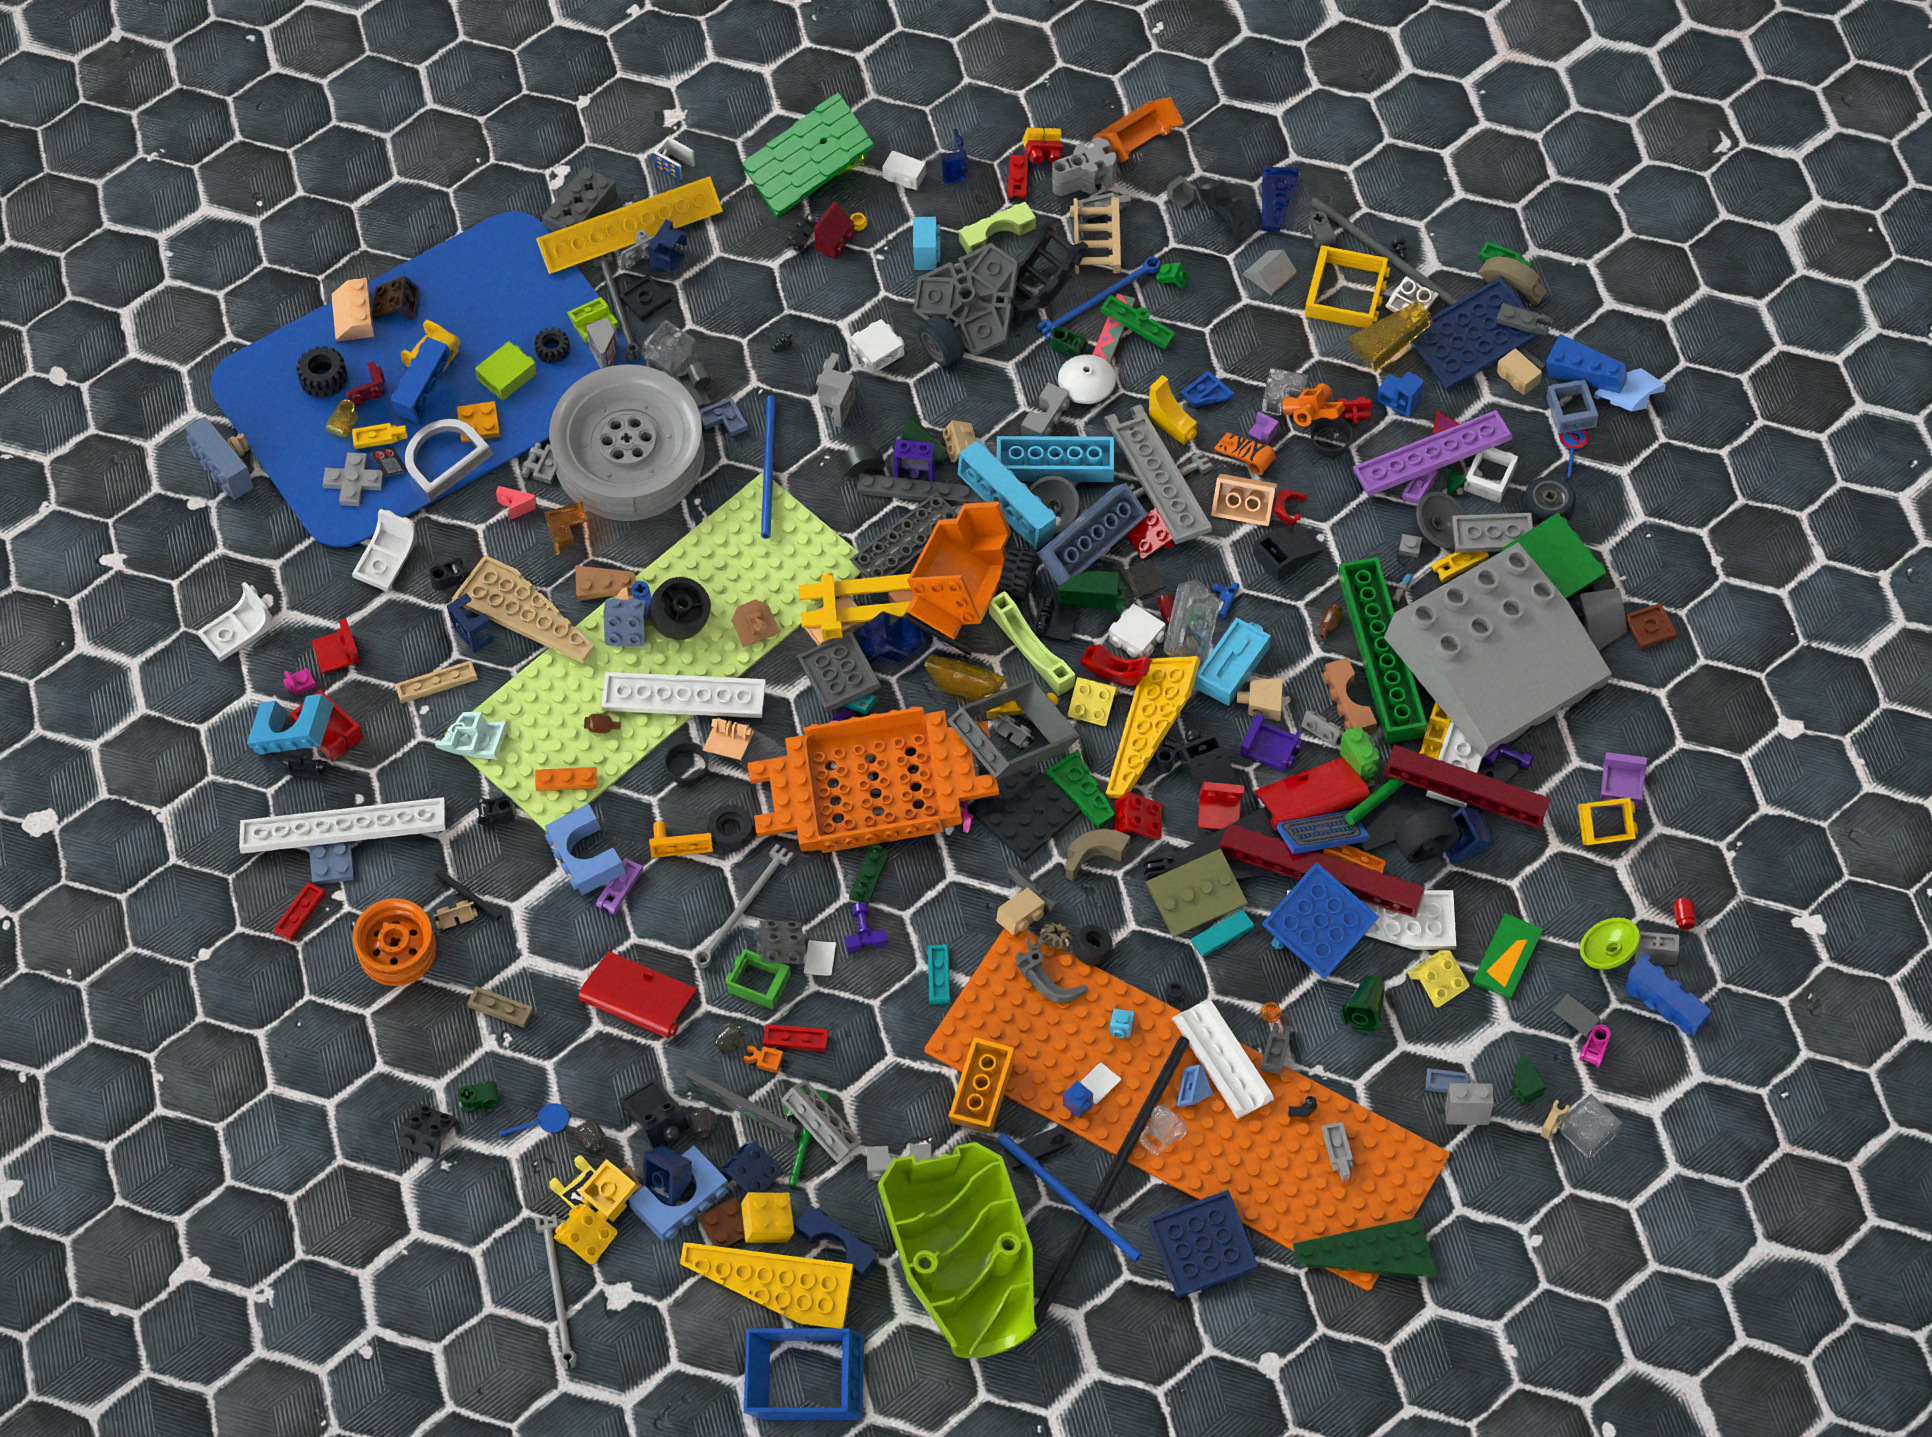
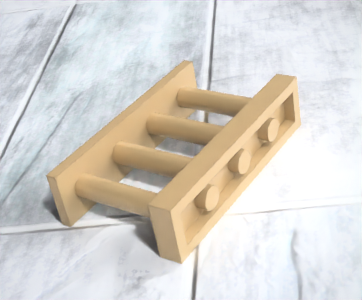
[1070,198,1121,274]

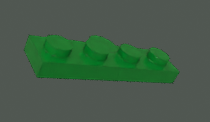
[1100,294,1175,350]

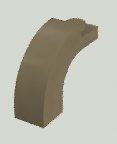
[1478,257,1547,306]
[1064,829,1130,881]

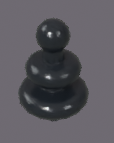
[1391,236,1406,259]
[771,332,793,352]

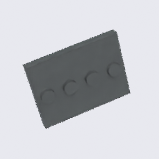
[797,631,881,713]

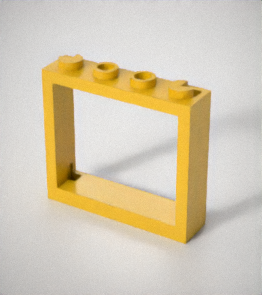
[1305,245,1390,329]

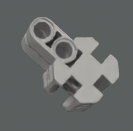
[1052,137,1117,196]

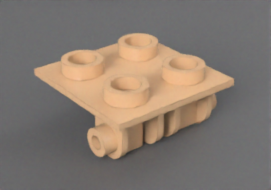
[703,718,754,760]

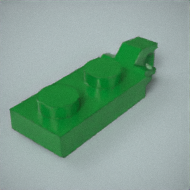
[1478,241,1532,268]

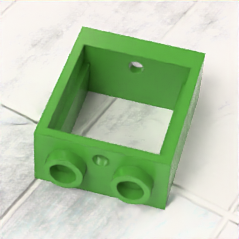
[725,949,791,1010]

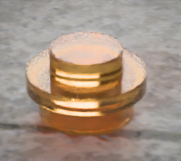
[1260,1002,1281,1023]

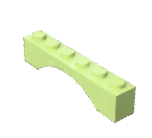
[989,591,1075,696]

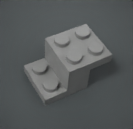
[816,353,855,428]

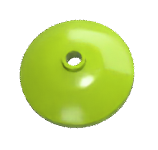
[1580,918,1641,969]

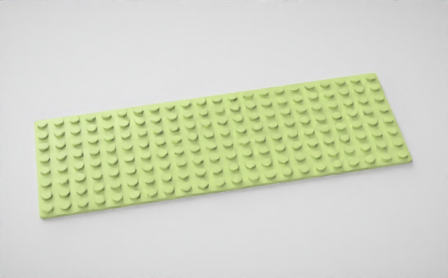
[445,473,862,832]

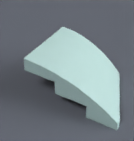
[435,712,508,759]

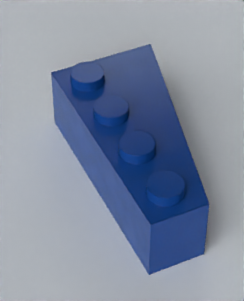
[1546,334,1627,393]
[391,337,451,425]
[1625,953,1712,1037]

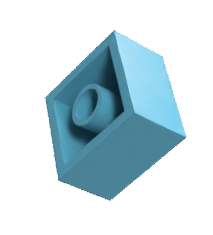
[913,217,941,270]

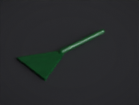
[1446,464,1467,495]

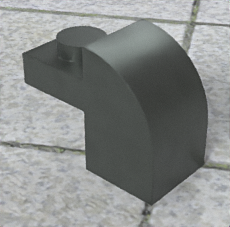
[837,443,886,478]

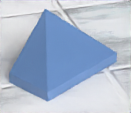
[1176,1065,1213,1108]

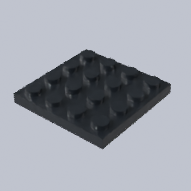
[968,765,1082,862]

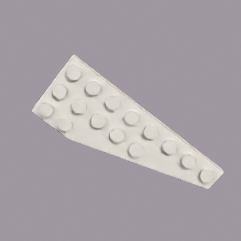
[1287,890,1456,950]

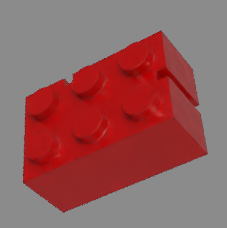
[290,689,363,762]

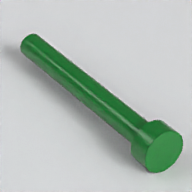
[1345,778,1406,825]

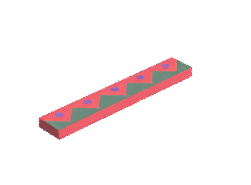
[1086,294,1135,372]

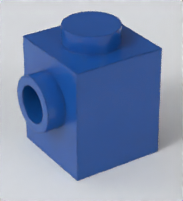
[1063,1080,1094,1118]

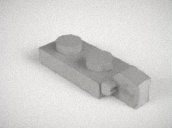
[1078,192,1131,220]
[1321,1122,1353,1182]

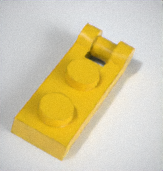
[1431,552,1489,583]

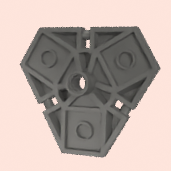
[913,243,1019,356]

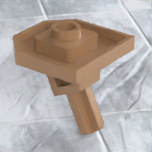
[731,599,780,648]

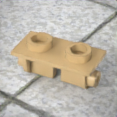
[434,900,478,930]

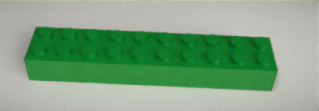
[1338,557,1427,744]

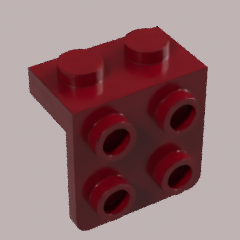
[346,361,386,407]

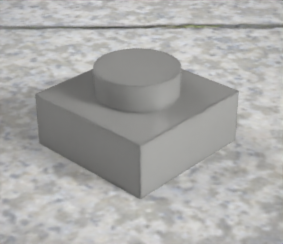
[1399,534,1422,558]

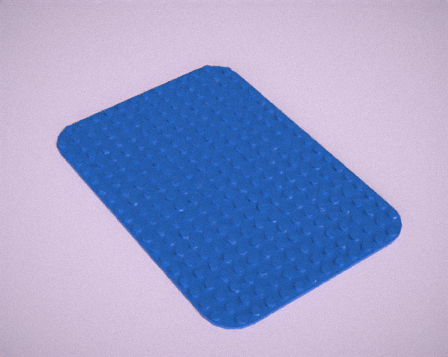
[210,212,647,547]

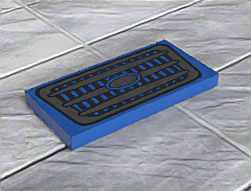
[1277,810,1369,854]

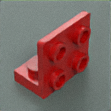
[311,618,360,674]
[1198,782,1244,830]
[1114,792,1162,840]

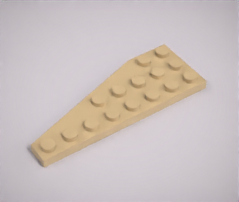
[452,555,595,664]

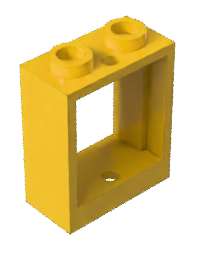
[1578,798,1638,845]

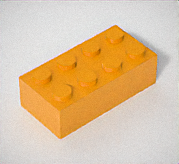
[949,1037,1016,1134]

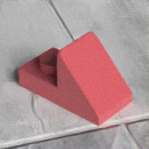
[496,486,537,519]

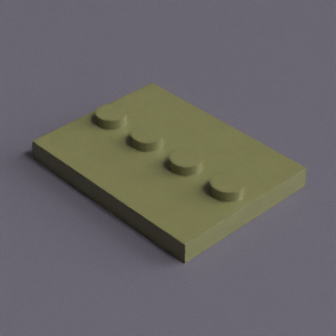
[1146,848,1248,938]

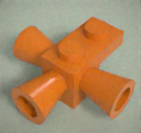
[1283,384,1345,427]

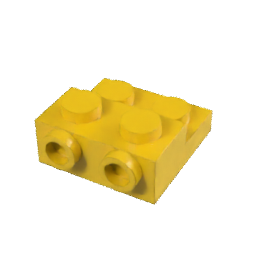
[578,1159,639,1222]

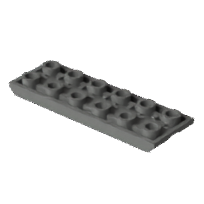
[850,491,958,578]

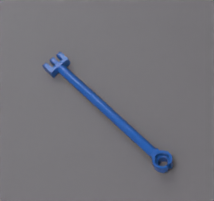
[1037,257,1160,340]

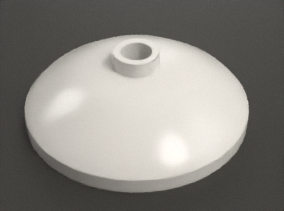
[1058,355,1116,404]

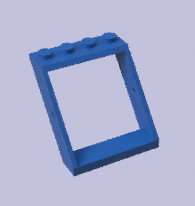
[744,1328,864,1420]

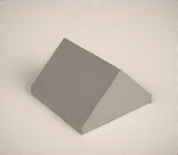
[1243,250,1297,296]

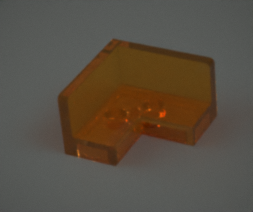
[544,502,588,555]

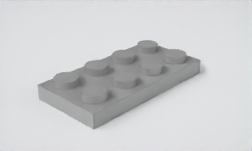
[1452,513,1533,553]

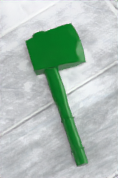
[784,1088,829,1188]

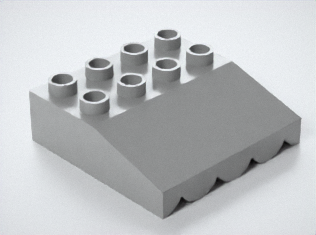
[1384,543,1612,758]

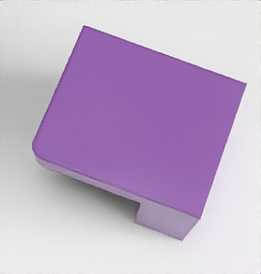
[1248,412,1278,446]

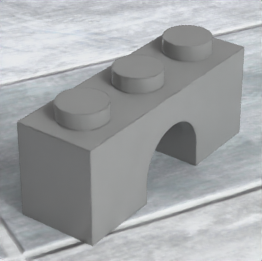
[1021,382,1070,436]
[867,1144,932,1181]

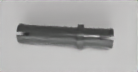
[1006,865,1059,914]

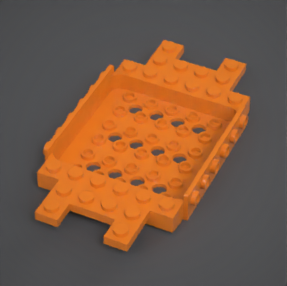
[748,706,999,853]

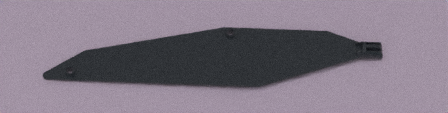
[1141,764,1518,881]

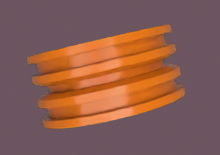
[353,898,437,986]

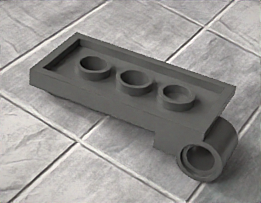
[638,362,712,427]

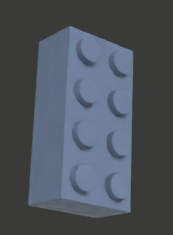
[186,416,254,500]

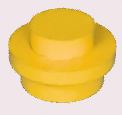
[850,213,867,231]

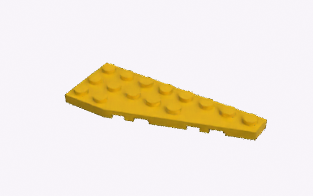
[1106,656,1201,798]
[680,1242,854,1328]

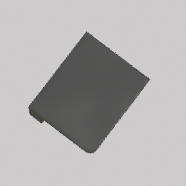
[1167,175,1196,209]

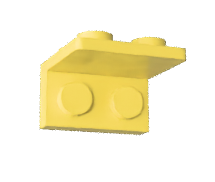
[1068,677,1119,726]
[1407,950,1470,1007]

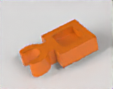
[744,1046,783,1073]

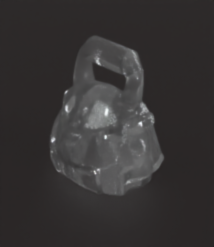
[1140,1104,1188,1155]

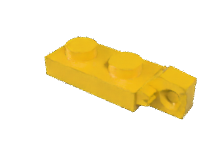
[352,423,408,449]

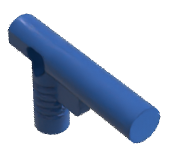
[1212,582,1239,618]

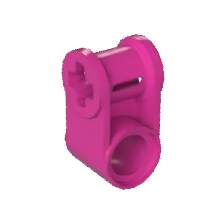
[1579,1025,1611,1068]

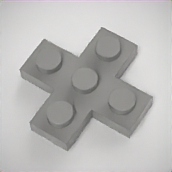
[323,452,384,506]

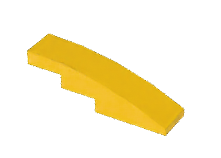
[1420,702,1451,760]

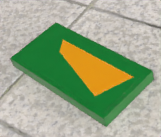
[1472,913,1543,999]

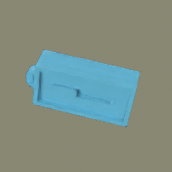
[1194,617,1271,706]

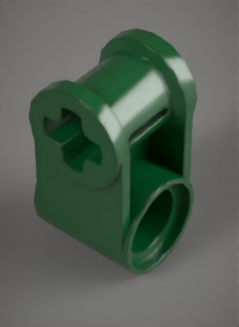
[1050,326,1088,358]
[458,1081,500,1112]

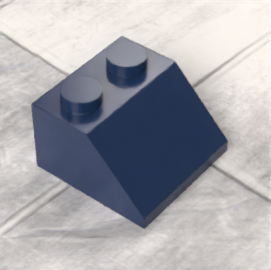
[1445,807,1495,864]
[643,1145,692,1206]

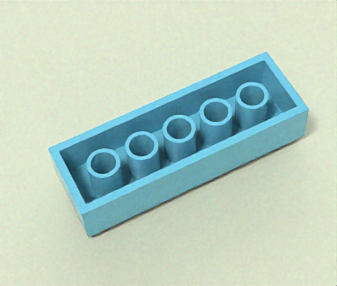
[997,436,1114,482]
[957,440,1056,550]

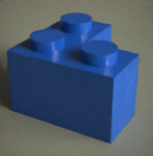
[1376,372,1424,418]

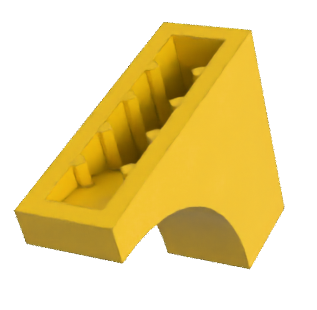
[1149,375,1197,445]

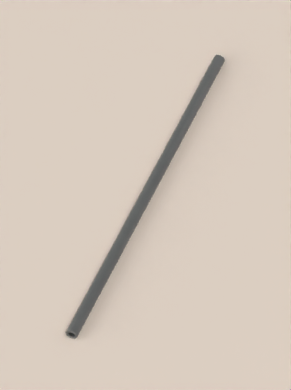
[1311,197,1546,372]

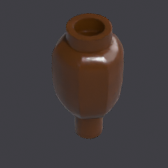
[1319,604,1342,639]
[584,714,621,733]

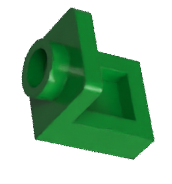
[1156,262,1189,289]

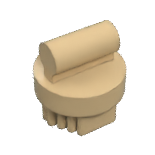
[227,433,249,457]

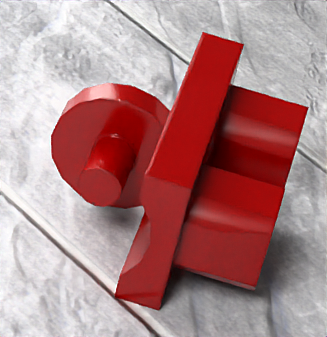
[1337,397,1371,424]

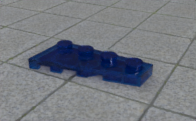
[1261,167,1300,231]

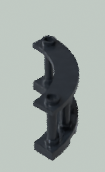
[1000,220,1088,326]

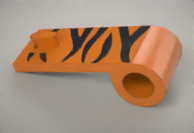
[1214,433,1276,475]

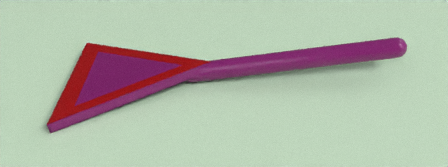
[1433,411,1460,435]

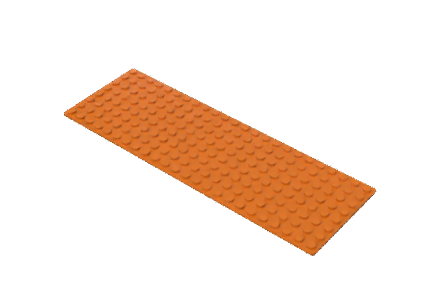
[924,928,1450,1291]

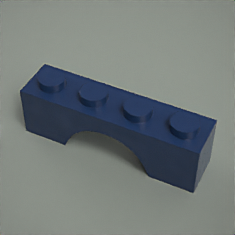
[794,1205,879,1281]

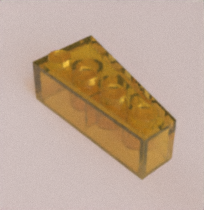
[1347,301,1433,372]

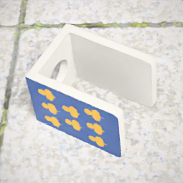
[653,136,695,181]

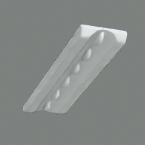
[1172,999,1274,1119]

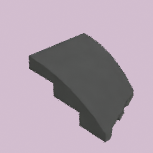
[1579,588,1627,652]

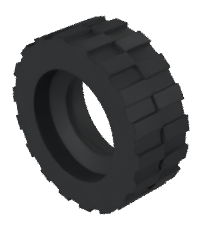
[708,804,754,851]

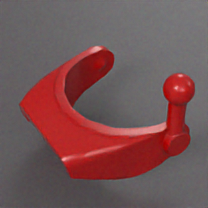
[1272,490,1306,526]

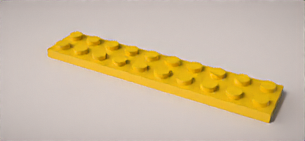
[536,176,723,274]

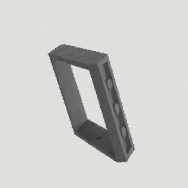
[947,679,1081,780]

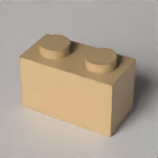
[1497,348,1542,395]
[996,887,1045,936]

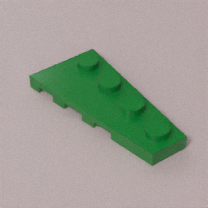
[1046,749,1115,829]

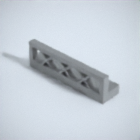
[781,1080,862,1163]

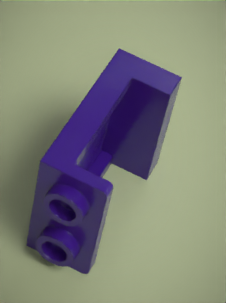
[1240,714,1303,773]

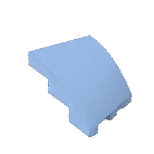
[1594,368,1666,411]

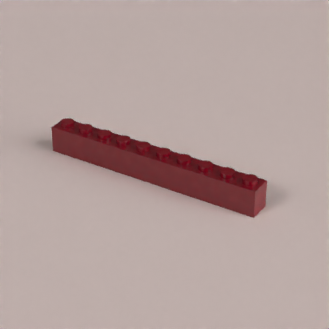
[1220,824,1425,918]

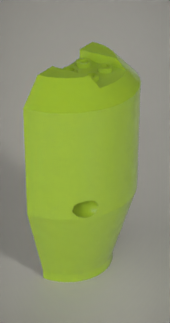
[878,1142,1037,1358]

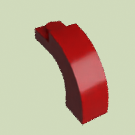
[1080,644,1152,686]

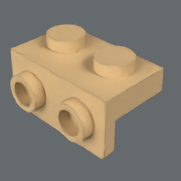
[943,420,976,462]

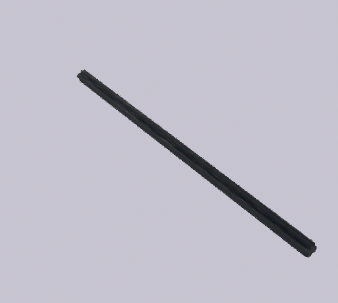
[1034,1036,1189,1328]

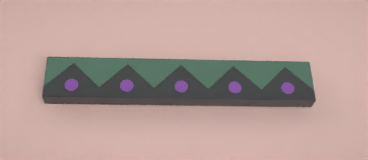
[685,1069,798,1141]

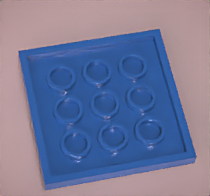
[1261,862,1379,980]

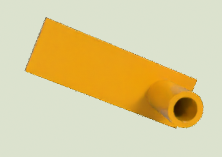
[649,821,713,858]

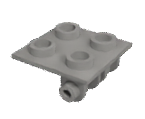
[620,230,655,270]

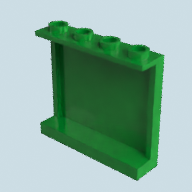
[1500,513,1606,600]

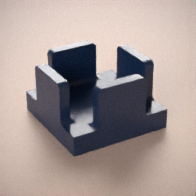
[648,219,688,272]

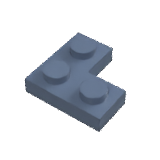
[699,397,748,437]

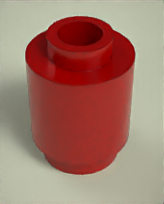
[1673,898,1697,930]

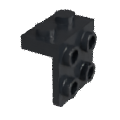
[398,1105,457,1160]

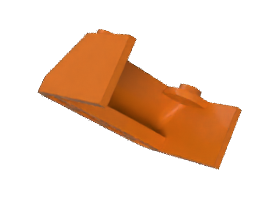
[1093,97,1184,163]

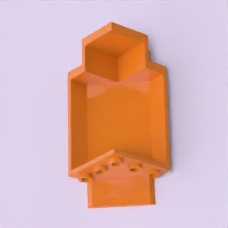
[906,502,1012,640]

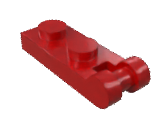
[1008,155,1028,199]

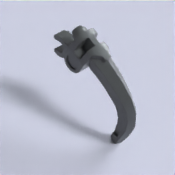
[1015,937,1088,1003]

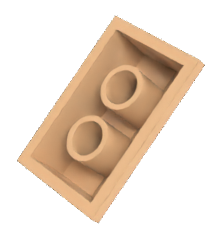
[332,278,374,342]
[1211,474,1277,526]

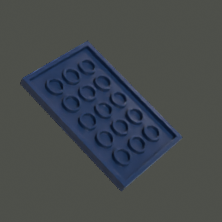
[1404,277,1542,391]

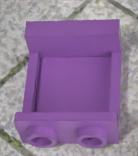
[1600,752,1647,810]

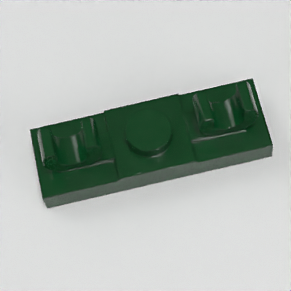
[849,844,890,905]

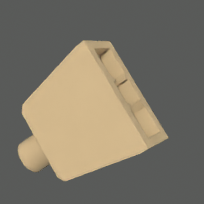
[1237,678,1283,721]

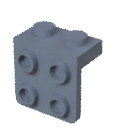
[603,598,646,646]

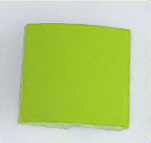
[567,297,620,343]

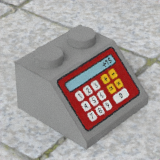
[586,318,619,369]

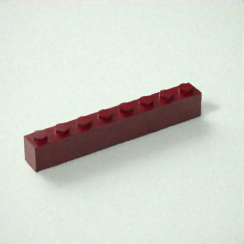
[1384,745,1551,828]

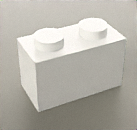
[882,151,926,190]

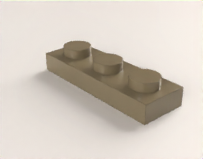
[467,986,534,1028]

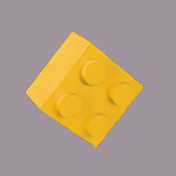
[741,1192,794,1243]

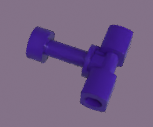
[1481,743,1534,770]
[845,902,888,952]

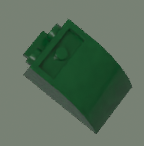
[1057,571,1125,616]

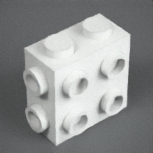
[850,319,905,374]
[1109,603,1166,658]

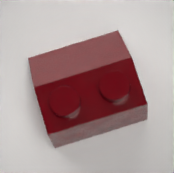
[814,202,855,259]

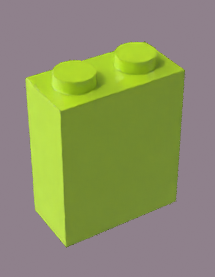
[475,341,537,401]

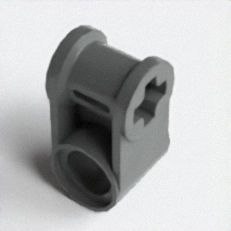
[1309,211,1336,248]

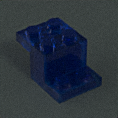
[858,611,924,664]

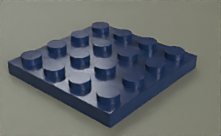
[1148,1189,1259,1299]

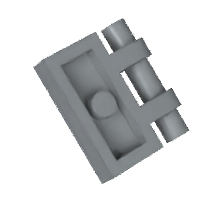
[521,442,557,484]

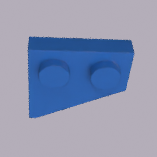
[1180,371,1234,408]

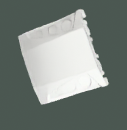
[1385,276,1439,325]

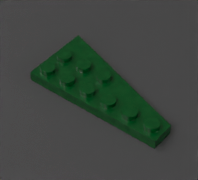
[1293,1217,1437,1279]

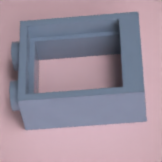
[1546,379,1598,434]

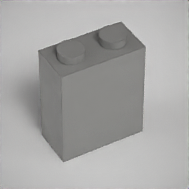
[1445,1083,1493,1125]

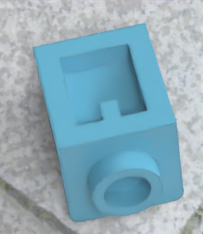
[1109,1009,1134,1038]

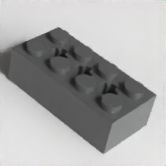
[542,166,617,233]

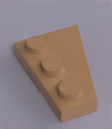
[575,566,636,601]

